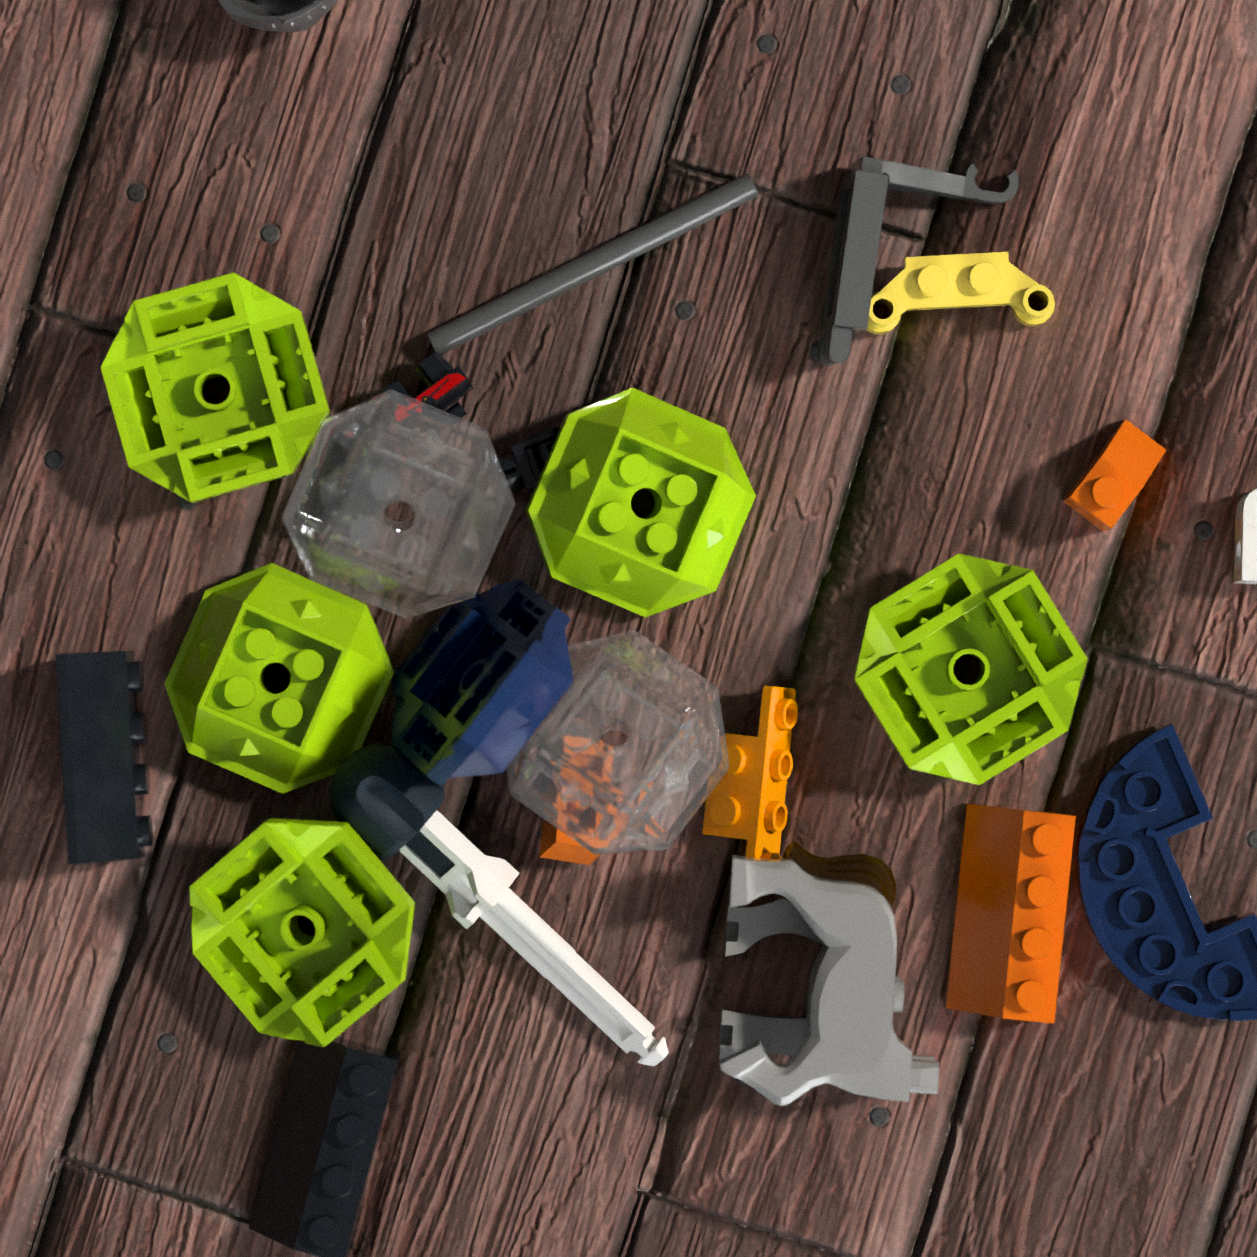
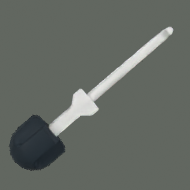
[328,744,668,1066]

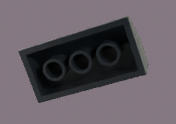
[55,651,153,865]
[249,1037,401,1257]

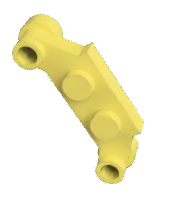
[867,252,1055,335]

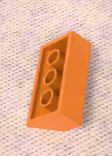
[945,803,1076,1024]

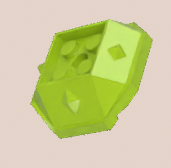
[100,272,330,503]
[525,387,756,618]
[853,553,1088,785]
[164,563,395,794]
[189,818,415,1048]

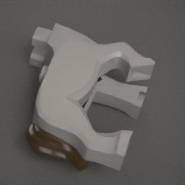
[719,841,939,1106]

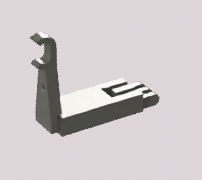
[818,156,1019,366]

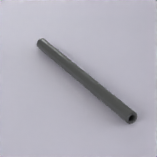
[427,173,759,355]

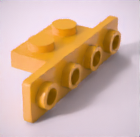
[702,685,798,859]

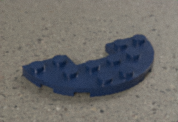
[1076,724,1257,1021]

